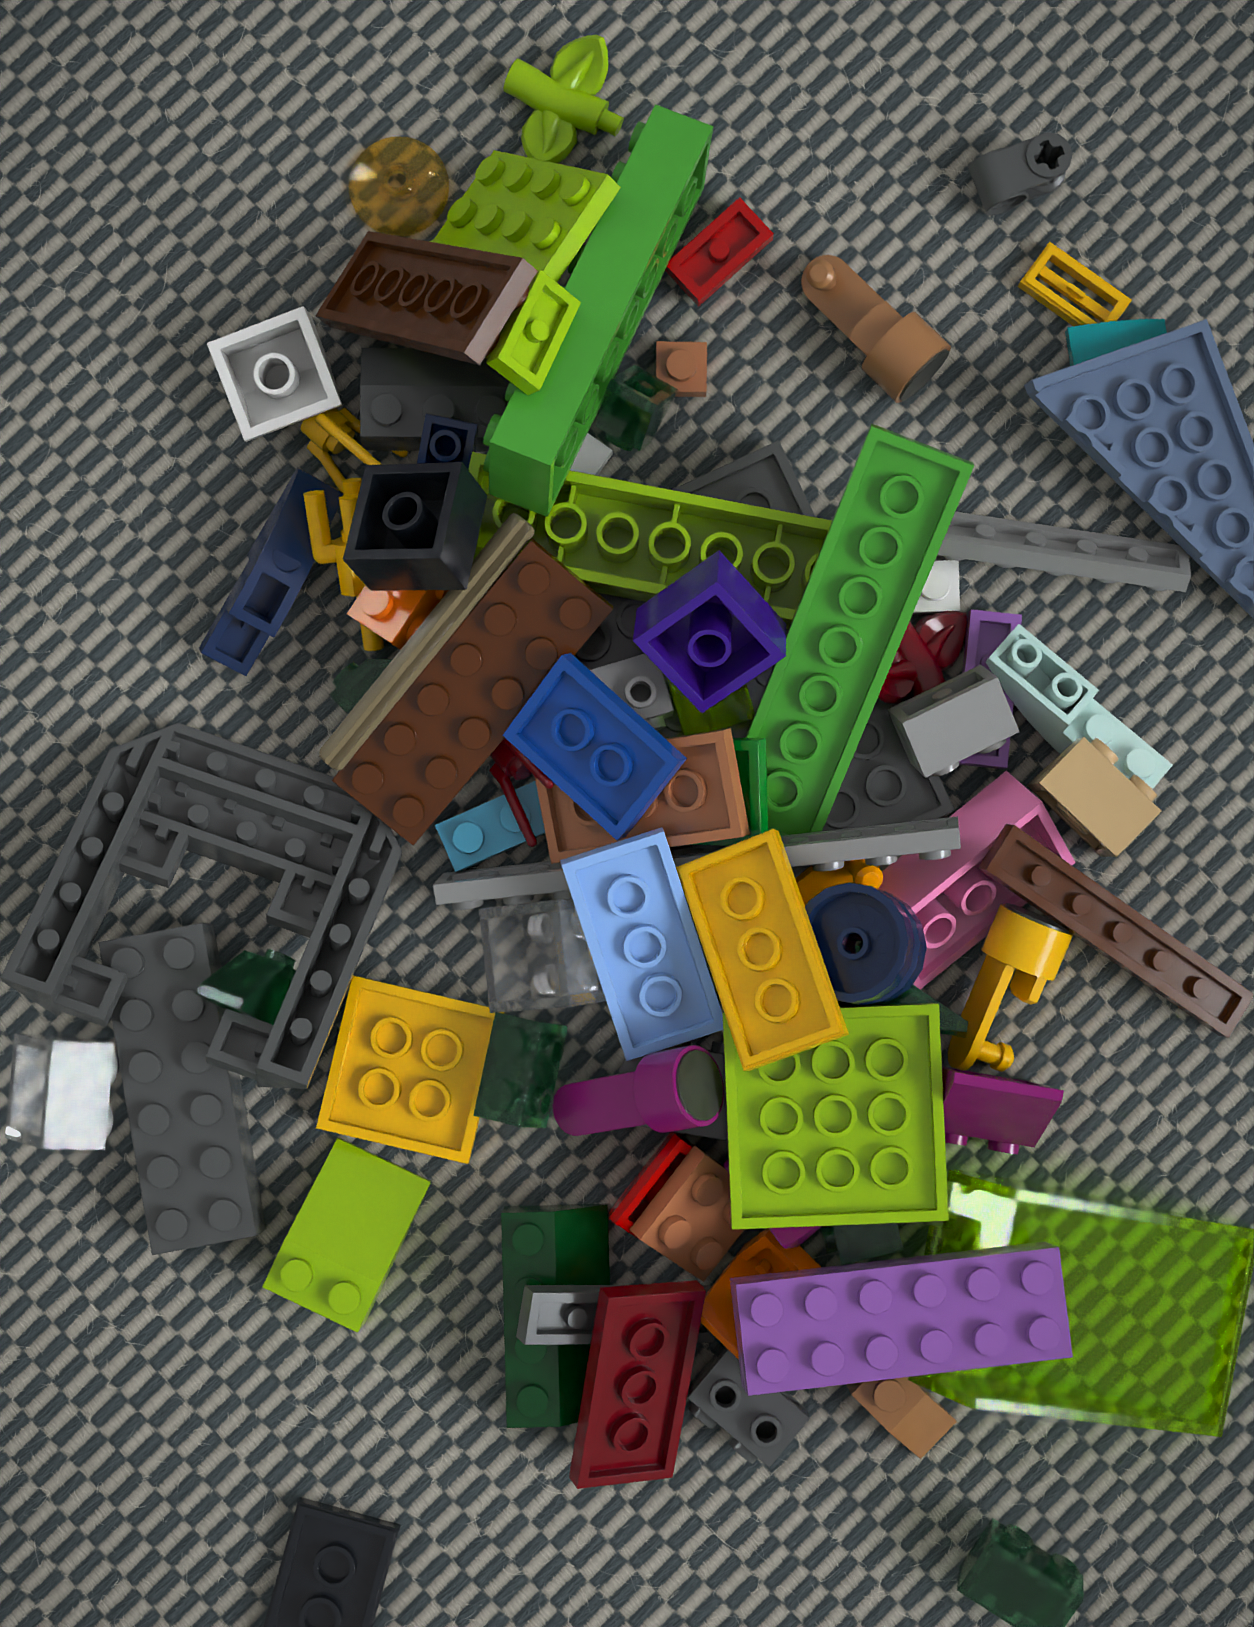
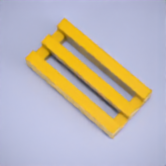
[1017,242,1132,326]

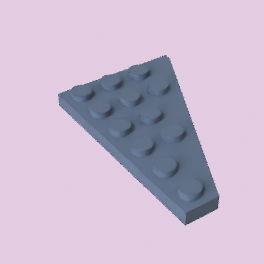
[1024,319,1254,619]

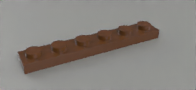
[978,824,1254,1038]

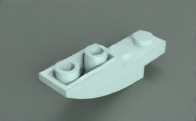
[986,624,1173,789]

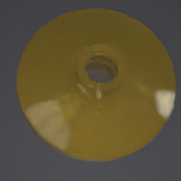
[349,137,449,237]

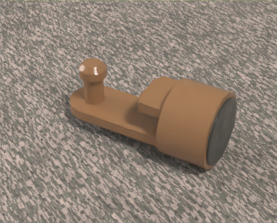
[801,255,951,403]

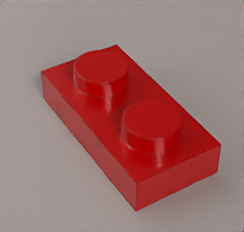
[665,197,774,307]

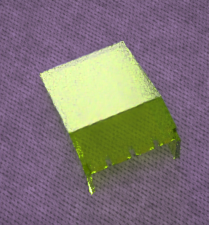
[908,1169,1254,1437]

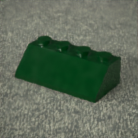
[501,1203,610,1428]

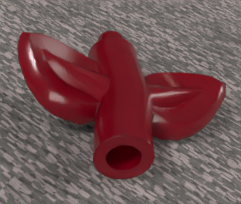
[878,611,968,704]

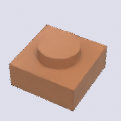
[656,341,707,397]

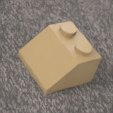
[1027,737,1161,857]

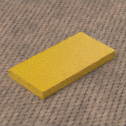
[676,829,849,1071]

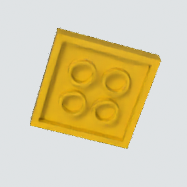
[316,975,505,1164]

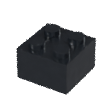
[343,462,488,591]

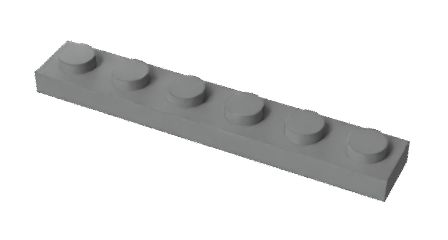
[937,512,1191,592]

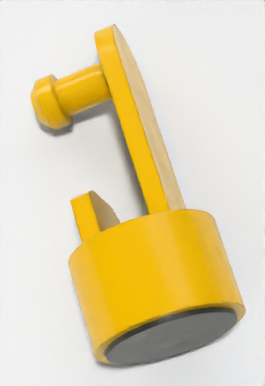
[948,903,1073,1072]

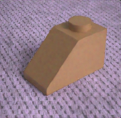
[846,1376,957,1459]

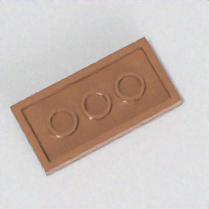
[535,728,750,864]

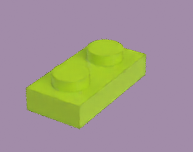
[486,269,581,395]

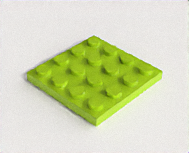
[429,150,621,359]
[722,1003,949,1230]

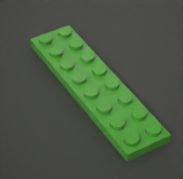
[745,424,974,836]

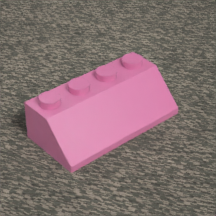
[878,771,1075,990]

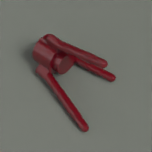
[489,738,554,847]

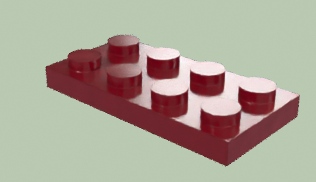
[569,1280,706,1489]

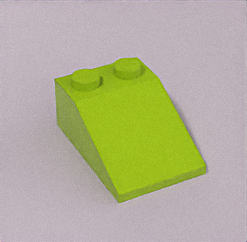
[262,1137,432,1333]

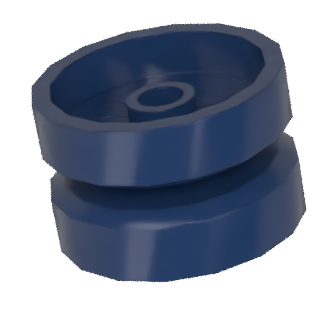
[805,882,927,1006]

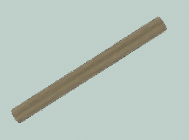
[319,513,534,771]

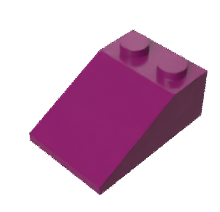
[942,1067,1064,1155]

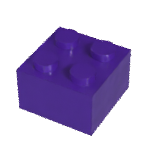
[633,550,786,713]

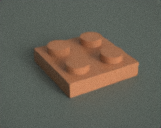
[629,1145,744,1282]

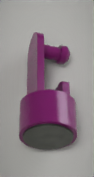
[552,1045,724,1136]

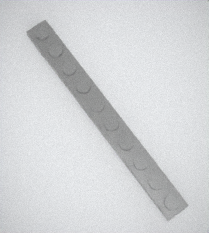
[433,816,961,910]

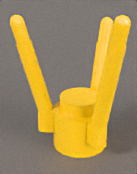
[300,408,408,496]

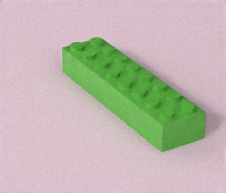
[483,104,713,517]

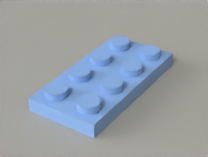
[560,827,723,1061]

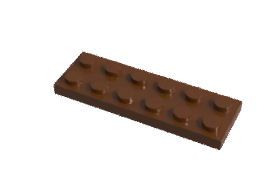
[315,231,538,365]
[332,538,614,846]

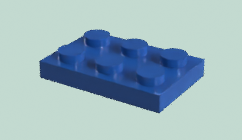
[503,653,687,841]

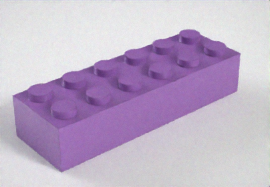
[730,1242,1073,1396]

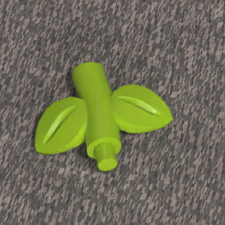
[503,35,624,163]

